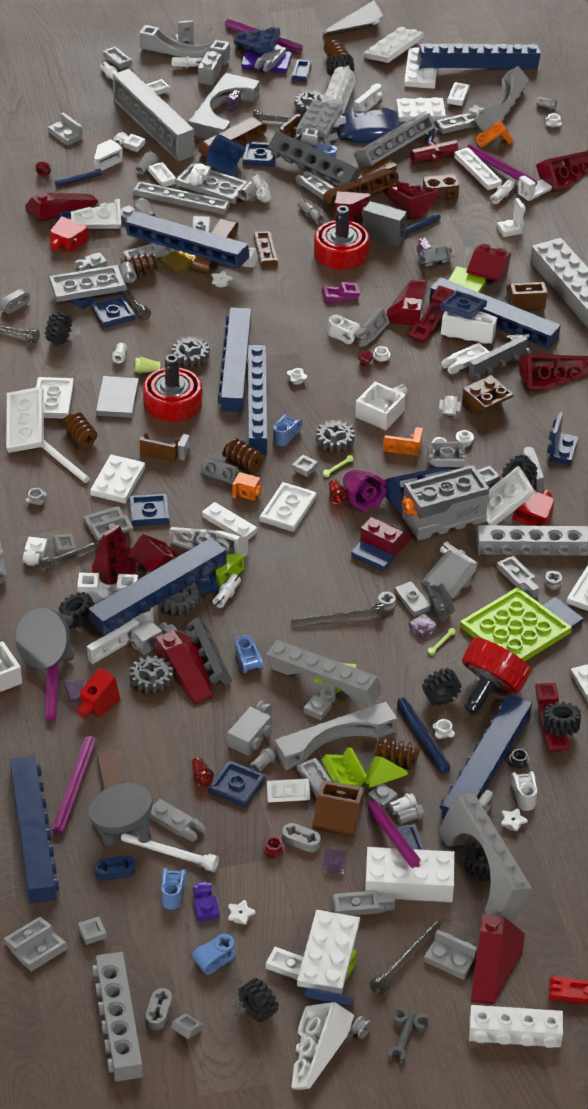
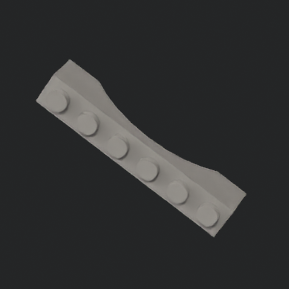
[139,25,230,66]
[474,66,529,132]
[266,640,382,706]
[275,702,397,770]

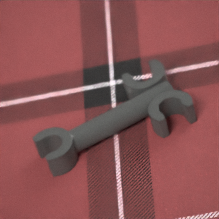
[388,1007,429,1064]

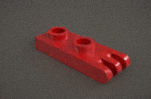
[549,976,588,1004]

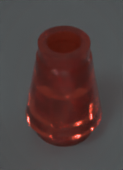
[329,480,348,504]
[191,757,214,787]

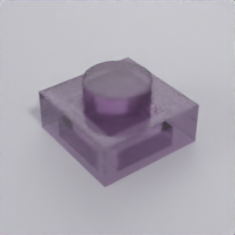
[227,90,242,112]
[417,237,431,254]
[409,614,437,639]
[65,677,86,702]
[323,849,347,873]

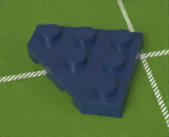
[234,27,281,54]

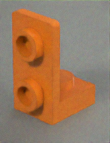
[475,120,514,148]
[383,427,423,456]

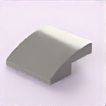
[84,506,133,541]
[4,917,68,971]

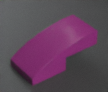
[321,282,361,302]

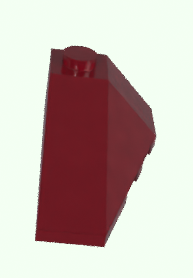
[535,151,588,191]
[384,181,439,219]
[25,192,99,221]
[386,280,427,326]
[519,354,588,390]
[92,525,136,585]
[156,630,213,705]
[471,914,525,1005]

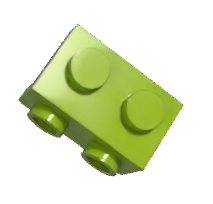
[322,747,367,787]

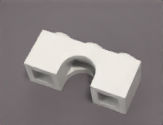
[77,573,138,604]

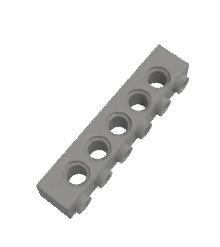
[353,113,435,168]
[477,525,588,556]
[92,952,143,1082]

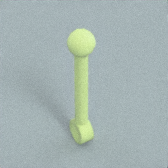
[323,455,354,477]
[428,628,456,656]

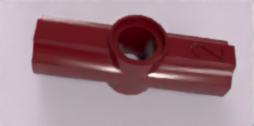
[410,140,459,164]

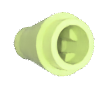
[134,356,160,374]

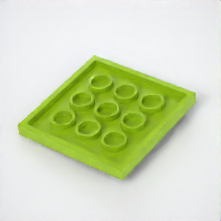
[460,587,572,661]

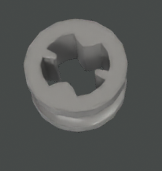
[544,571,562,590]
[378,592,396,611]
[255,700,273,716]
[351,1016,372,1039]

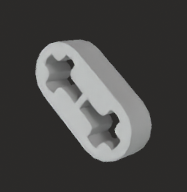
[0,289,30,314]
[282,823,321,852]
[146,988,172,1030]

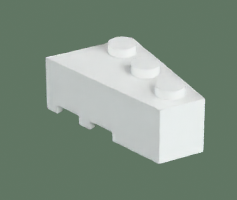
[441,311,497,344]

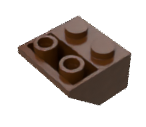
[506,282,547,310]
[462,375,514,414]
[312,780,364,836]

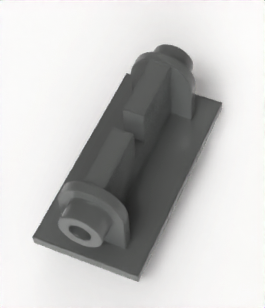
[418,245,455,267]
[201,456,241,484]
[426,583,456,622]

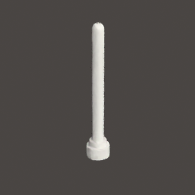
[121,833,219,873]

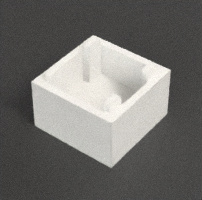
[355,382,406,430]

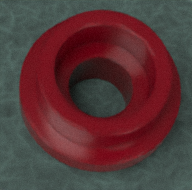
[35,161,51,176]
[358,349,374,366]
[263,837,285,857]

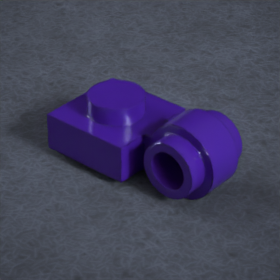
[193,881,220,922]

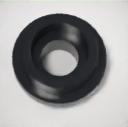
[509,748,530,768]

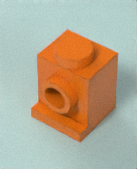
[232,472,262,501]

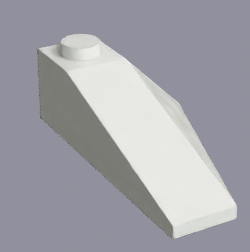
[322,0,383,35]
[170,527,248,557]
[291,1002,354,1090]

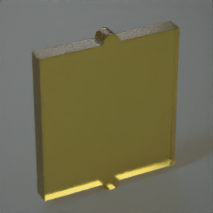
[159,250,195,274]

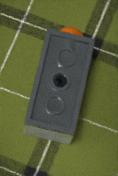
[402,465,489,541]

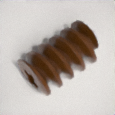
[323,38,351,58]
[121,253,157,276]
[62,412,97,450]
[222,437,262,473]
[374,737,420,769]

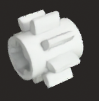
[439,396,461,416]

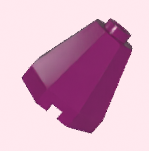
[343,470,387,512]

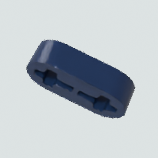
[95,856,136,881]

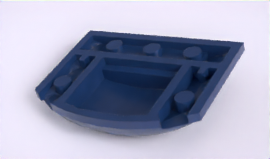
[337,107,400,143]

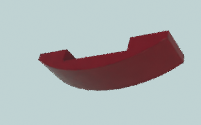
[408,285,454,342]
[535,682,570,752]

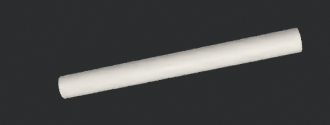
[42,440,89,483]

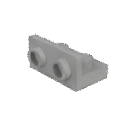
[48,112,83,146]
[424,930,477,980]

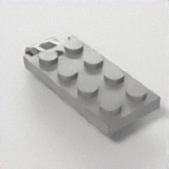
[296,100,343,148]
[176,163,257,205]
[49,262,137,302]

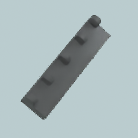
[469,335,531,381]
[187,617,232,685]

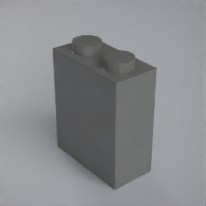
[361,201,407,248]

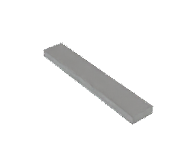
[133,181,230,215]

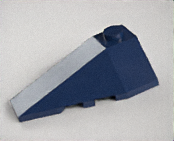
[384,467,455,514]

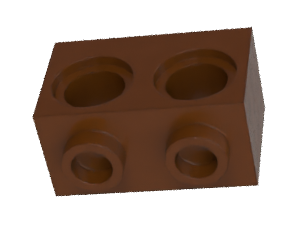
[422,174,459,201]

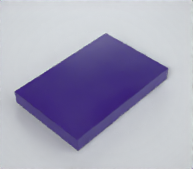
[241,49,291,73]

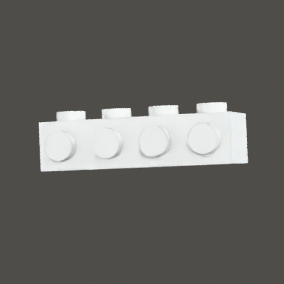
[322,66,356,114]
[469,1005,563,1048]

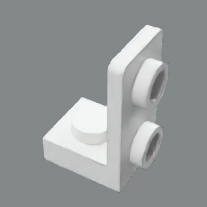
[518,176,552,201]
[497,198,526,237]

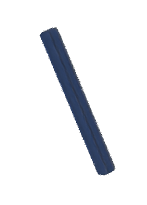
[397,697,451,774]

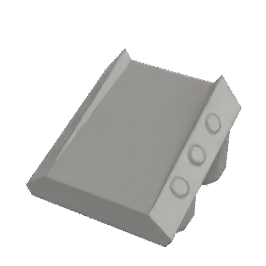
[427,441,467,467]
[422,550,476,600]

